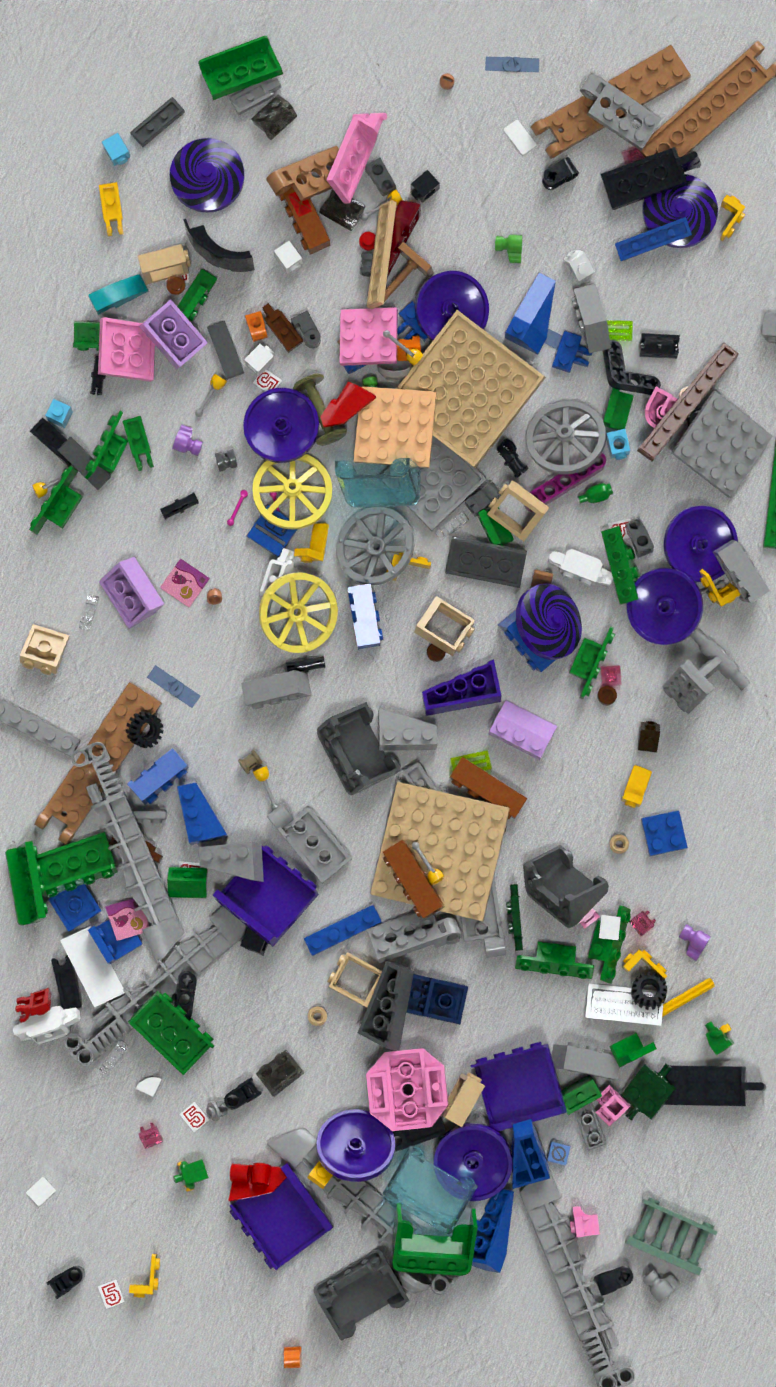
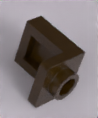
[638,721,660,753]

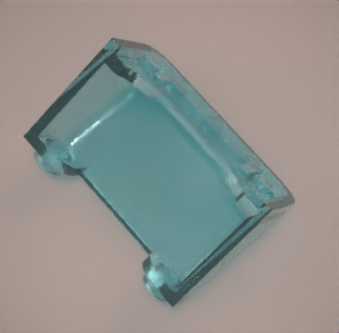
[335,458,421,508]
[383,1145,478,1234]

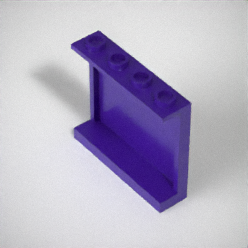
[213,845,319,947]
[470,1042,567,1132]
[229,1163,333,1270]

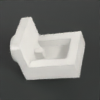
[564,250,595,281]

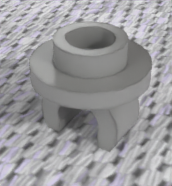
[206,1101,228,1121]

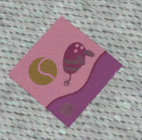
[160,558,210,608]
[105,898,149,941]

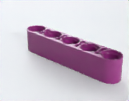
[525,453,606,512]

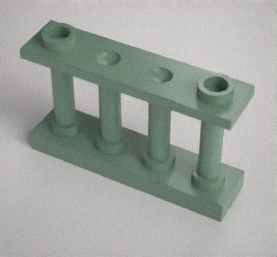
[625,1197,717,1276]

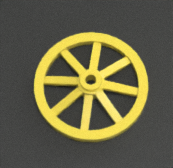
[252,454,332,529]
[259,572,338,653]

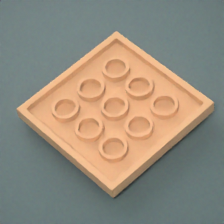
[354,386,437,468]

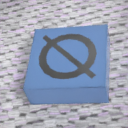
[547,1142,571,1166]

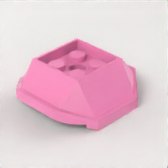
[366,1048,449,1131]

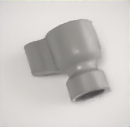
[642,1270,680,1302]

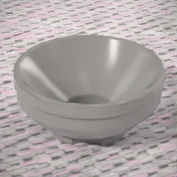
[377,360,412,382]
[398,1271,432,1294]

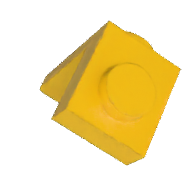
[720,195,746,241]
[294,523,329,563]
[386,553,431,581]
[699,569,740,607]
[621,765,652,808]
[622,949,667,980]
[129,1254,160,1298]

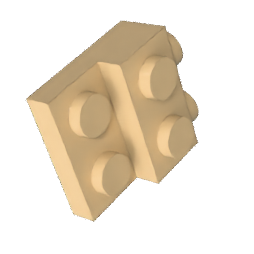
[20,624,69,675]

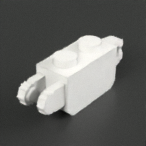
[260,548,297,616]
[548,549,613,586]
[13,1006,80,1044]

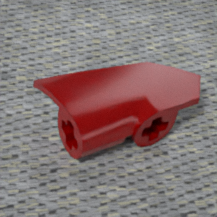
[320,382,376,428]
[228,1163,287,1202]

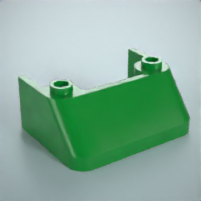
[392,1203,478,1276]

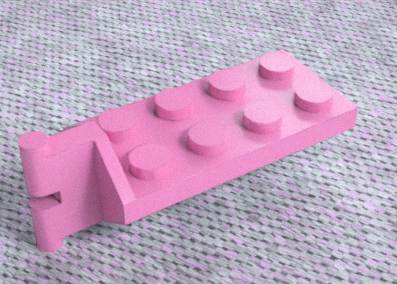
[327,113,387,204]

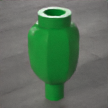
[578,483,613,504]

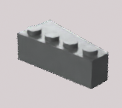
[357,961,414,1051]

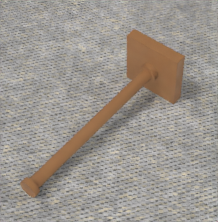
[337,242,434,345]

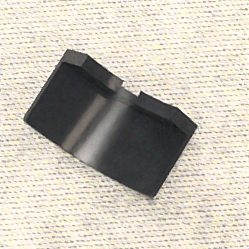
[183,219,255,272]

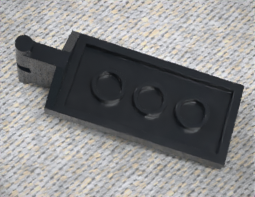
[601,147,701,210]
[663,1065,766,1106]

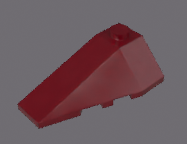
[387,200,421,277]

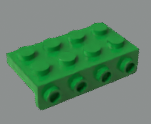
[198,36,283,100]
[35,832,118,898]
[5,841,48,926]
[128,991,214,1075]

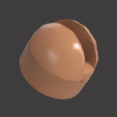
[440,73,455,90]
[207,588,222,605]

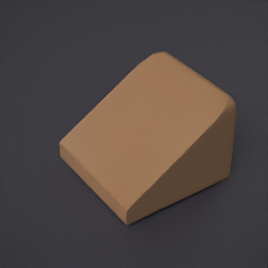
[531,570,553,587]

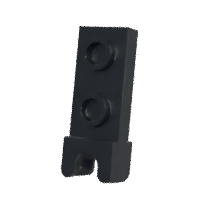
[30,417,71,467]
[51,955,82,1009]
[393,1116,446,1152]

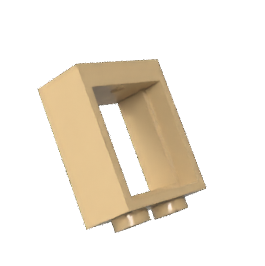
[138,244,191,285]
[487,480,549,542]
[414,596,475,657]
[327,952,382,1008]
[441,1072,485,1127]

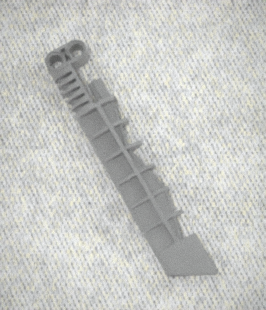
[71,742,184,964]
[64,907,246,1066]
[267,1128,459,1295]
[520,1169,635,1387]

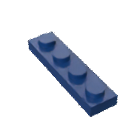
[615,217,692,261]
[304,905,382,956]

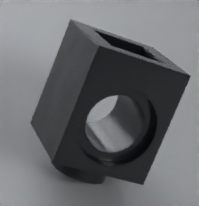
[410,170,440,203]

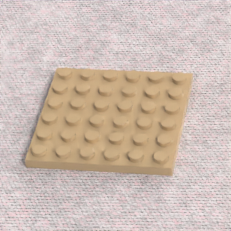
[396,310,546,468]
[370,782,510,921]

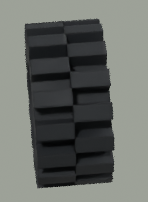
[126,711,164,748]
[631,971,667,1010]

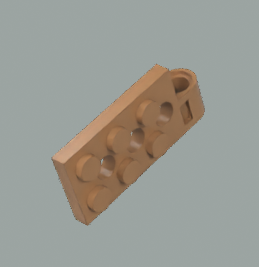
[266,145,339,202]

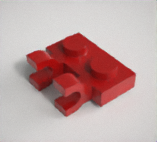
[15,988,51,1023]

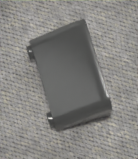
[317,702,401,796]
[523,845,609,928]
[313,1250,410,1341]

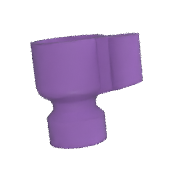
[172,424,203,456]
[679,924,711,961]

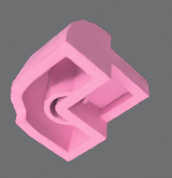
[645,387,678,428]

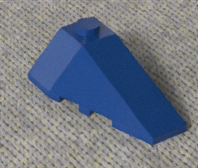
[505,273,556,355]
[472,1189,514,1273]

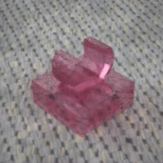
[622,148,644,165]
[601,665,622,687]
[629,911,656,936]
[138,1123,163,1149]

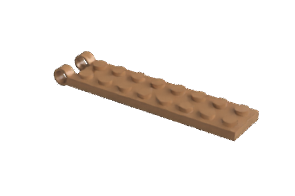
[637,41,776,158]
[530,45,691,159]
[34,682,162,845]

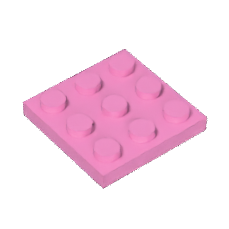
[340,307,398,366]
[98,317,155,382]

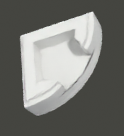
[136,1077,162,1097]

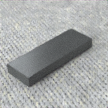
[130,97,185,148]
[207,320,244,380]
[57,437,111,490]

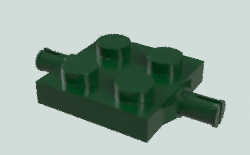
[506,884,523,951]
[621,1063,676,1121]

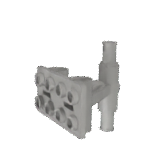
[663,627,750,714]

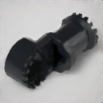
[497,439,529,478]

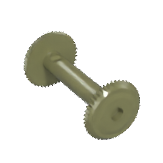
[293,374,347,446]

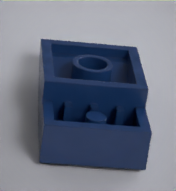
[406,974,469,1025]

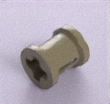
[238,750,263,775]

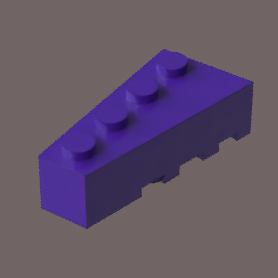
[422,659,502,716]

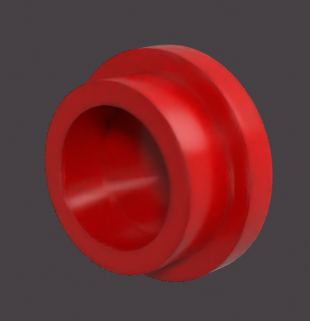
[359,232,376,251]

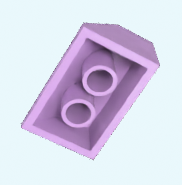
[139,299,208,369]
[99,557,164,629]
[489,700,557,761]

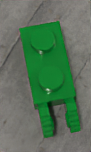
[123,416,154,471]

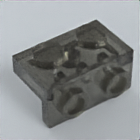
[251,95,297,140]
[319,189,365,231]
[256,1050,304,1097]

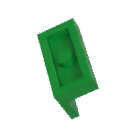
[603,388,634,430]
[477,507,514,546]
[167,867,208,898]
[610,1033,657,1068]
[561,1075,602,1115]

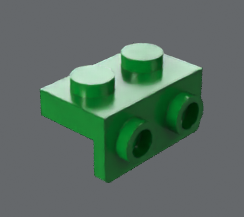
[73,321,100,351]

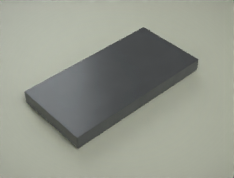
[445,536,527,588]

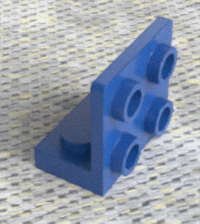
[88,919,142,964]

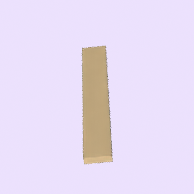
[367,200,397,309]

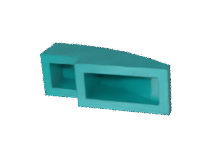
[88,274,148,315]

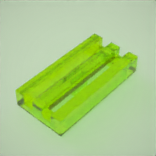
[607,320,633,341]
[450,750,492,771]

